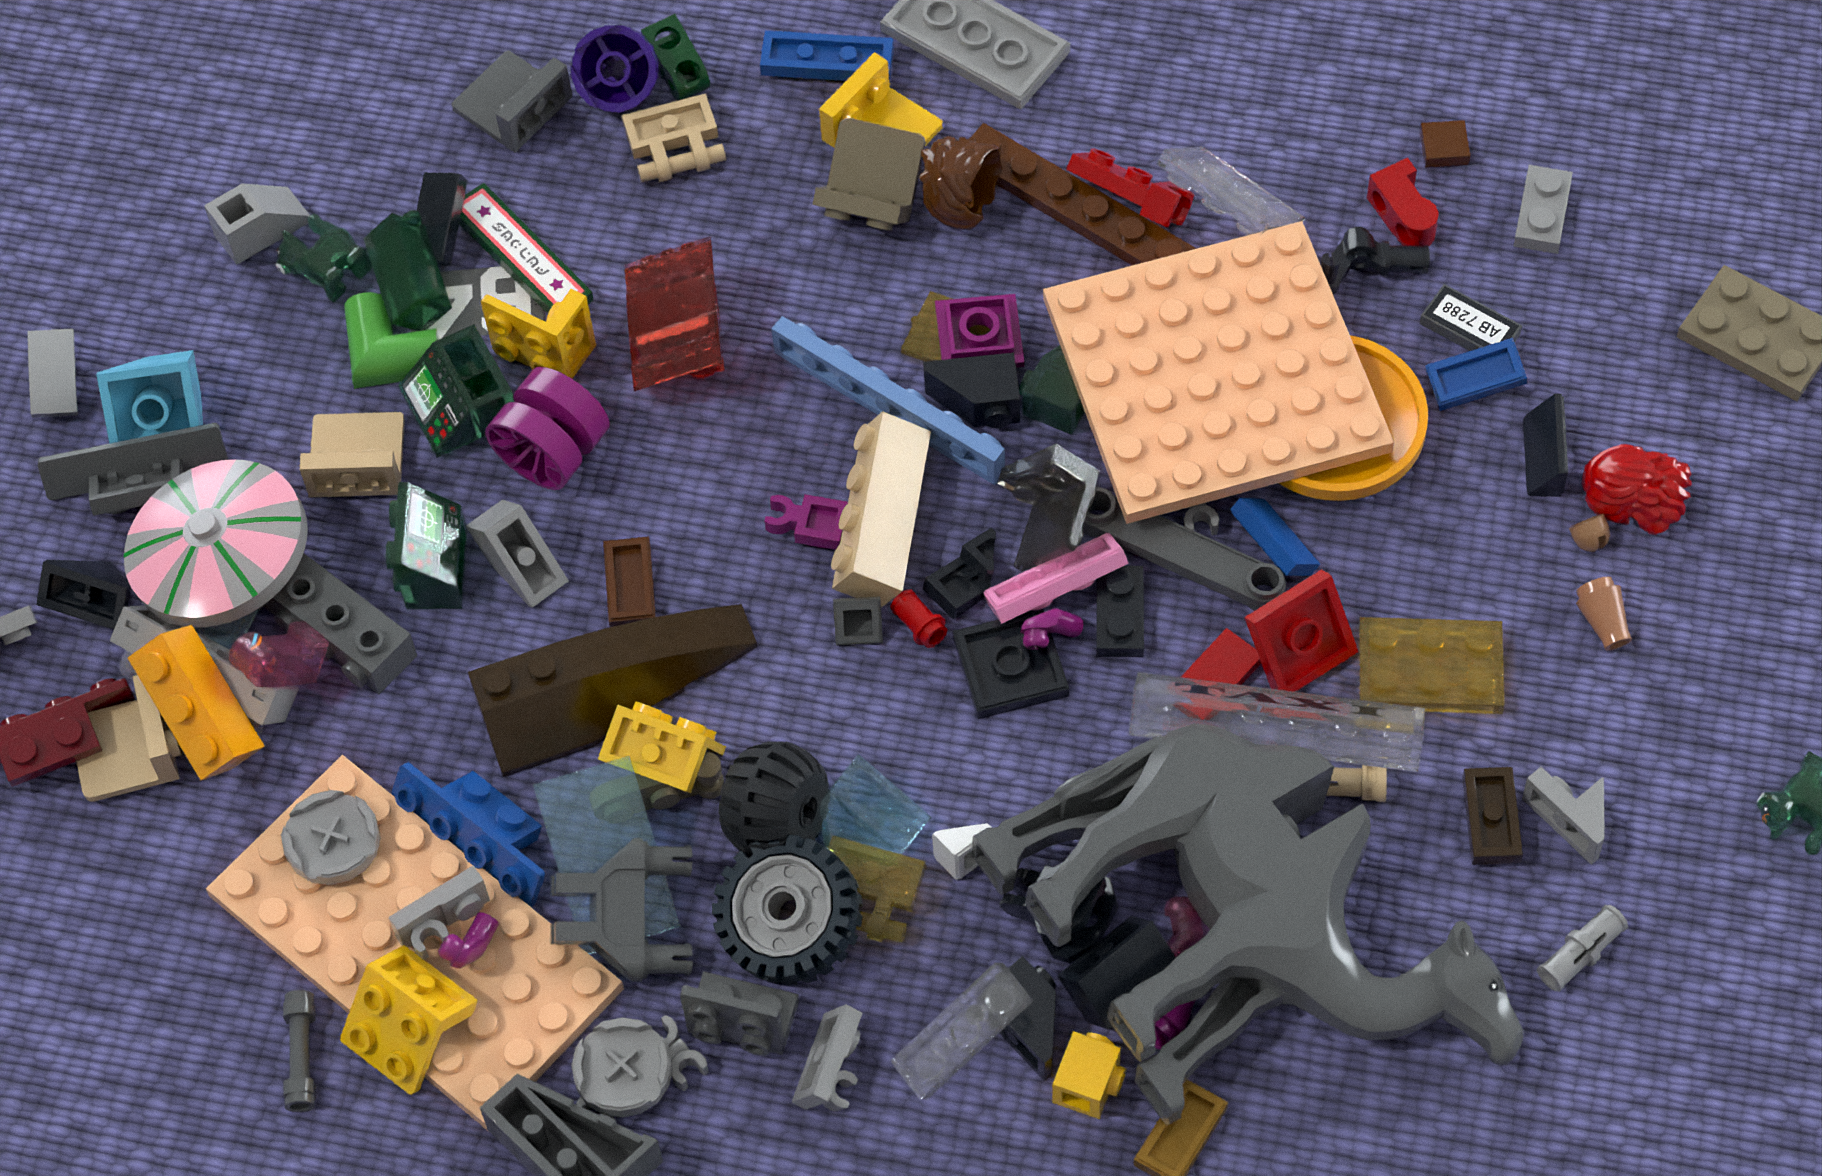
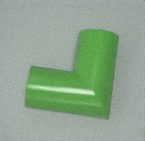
[344,292,444,389]

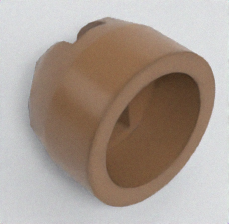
[1569,514,1610,552]

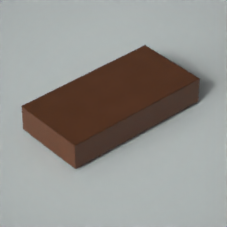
[603,536,656,627]

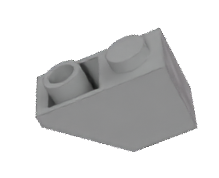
[204,183,312,265]

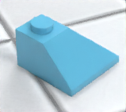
[96,350,203,444]

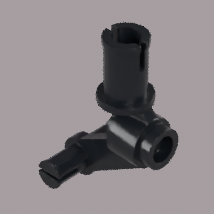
[1321,227,1430,294]

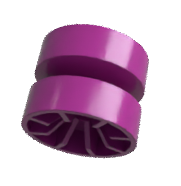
[485,367,610,490]

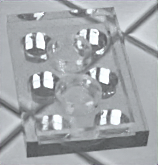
[1156,147,1305,237]

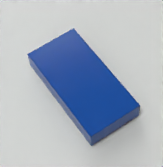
[1425,338,1527,411]
[1230,498,1321,576]

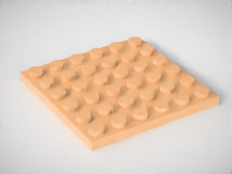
[1043,221,1394,524]

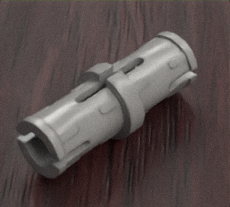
[1537,905,1628,992]

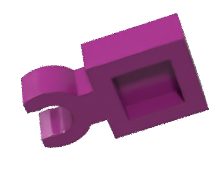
[764,494,848,550]

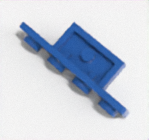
[391,762,545,907]

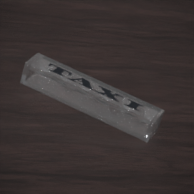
[1128,672,1425,772]

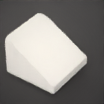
[932,823,992,880]

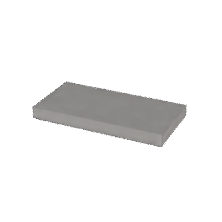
[880,0,1070,110]

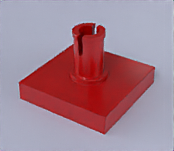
[1244,569,1359,700]

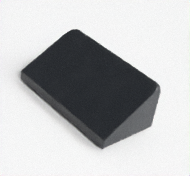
[407,172,468,266]
[1523,394,1568,497]

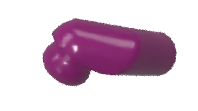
[1020,608,1084,650]
[438,912,500,969]

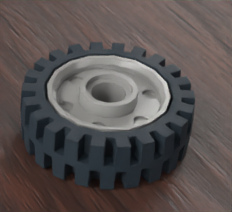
[712,835,863,986]

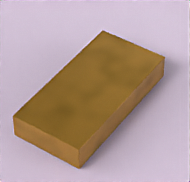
[1133,1079,1228,1176]

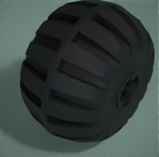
[719,741,829,856]

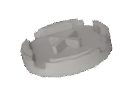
[281,790,381,885]
[571,1017,673,1118]

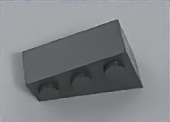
[480,1074,663,1176]

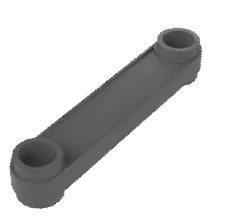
[1076,487,1286,611]

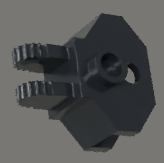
[999,862,1119,963]

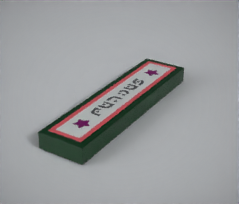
[459,183,593,314]

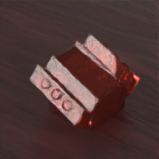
[624,236,725,391]

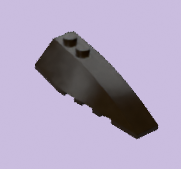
[468,604,758,777]

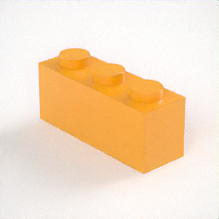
[128,625,265,781]

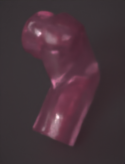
[1164,896,1203,958]

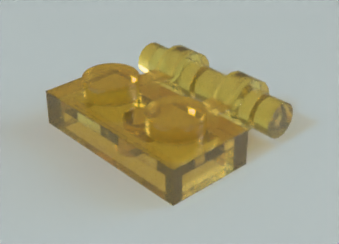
[828,835,926,943]

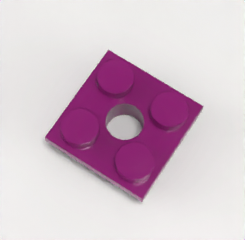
[935,294,1024,368]

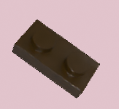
[1462,767,1523,865]

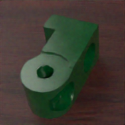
[641,14,711,101]

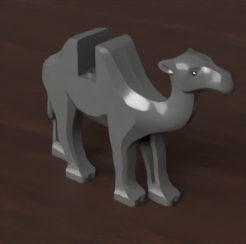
[972,723,1523,1125]

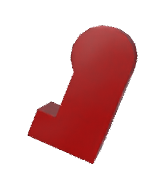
[1367,157,1438,246]

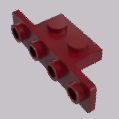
[0,678,135,787]

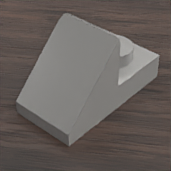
[1522,767,1605,865]

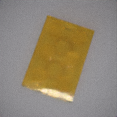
[1358,617,1505,714]

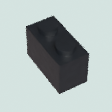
[1057,916,1176,1030]

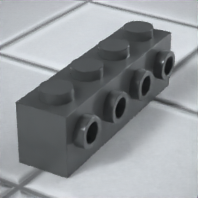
[257,553,417,695]

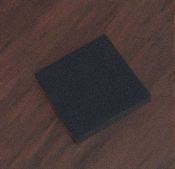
[952,609,1069,719]

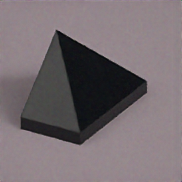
[36,560,131,629]

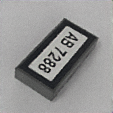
[1419,284,1522,351]

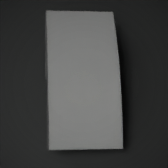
[28,329,78,418]

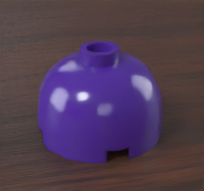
[570,25,658,112]

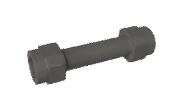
[283,990,316,1112]

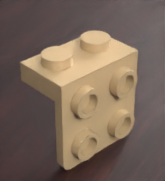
[76,675,182,802]

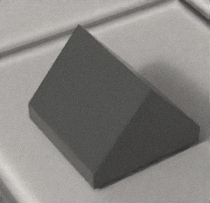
[833,596,883,645]

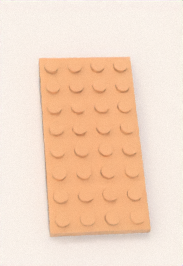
[206,755,624,1131]

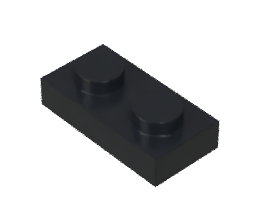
[1096,566,1144,657]

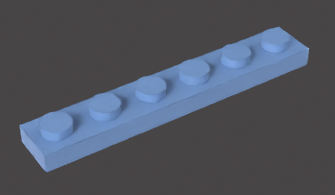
[771,316,1005,485]

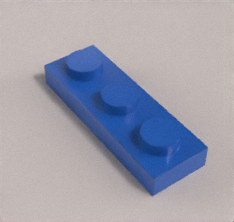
[760,30,894,82]

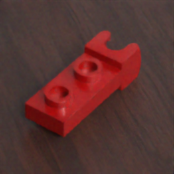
[1066,148,1194,227]

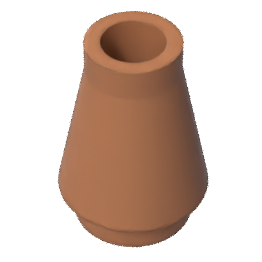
[1576,576,1632,651]

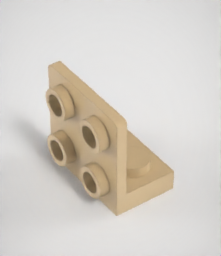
[300,412,405,497]

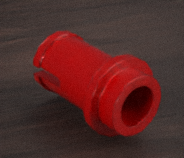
[890,589,948,648]

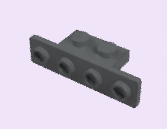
[37,423,228,516]

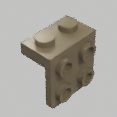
[812,118,926,230]

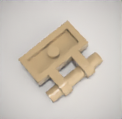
[622,93,726,183]

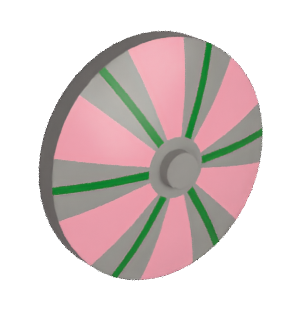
[124,459,308,627]

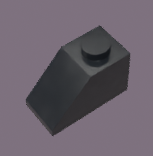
[923,353,1020,428]
[978,956,1056,1081]

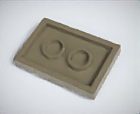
[1677,265,1822,402]

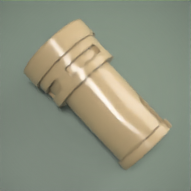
[1326,763,1387,802]

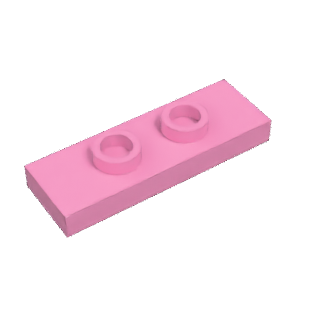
[983,533,1129,624]

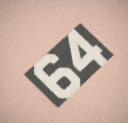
[410,266,544,339]

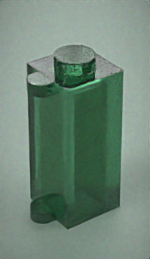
[363,210,452,331]

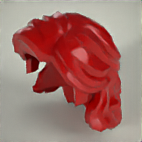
[1581,444,1692,535]

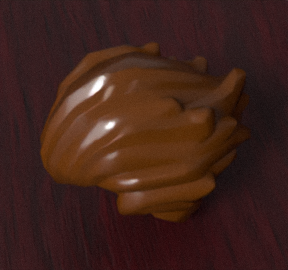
[919,136,1003,230]

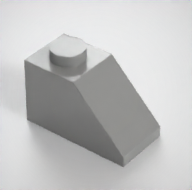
[466,499,569,608]

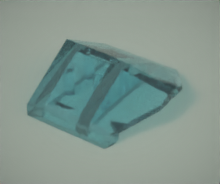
[819,755,931,868]

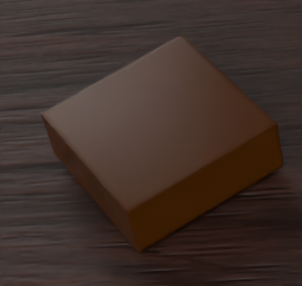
[1420,120,1470,168]

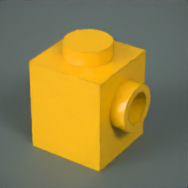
[1052,1031,1126,1119]

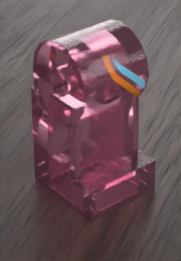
[229,621,329,688]

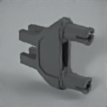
[550,838,693,982]

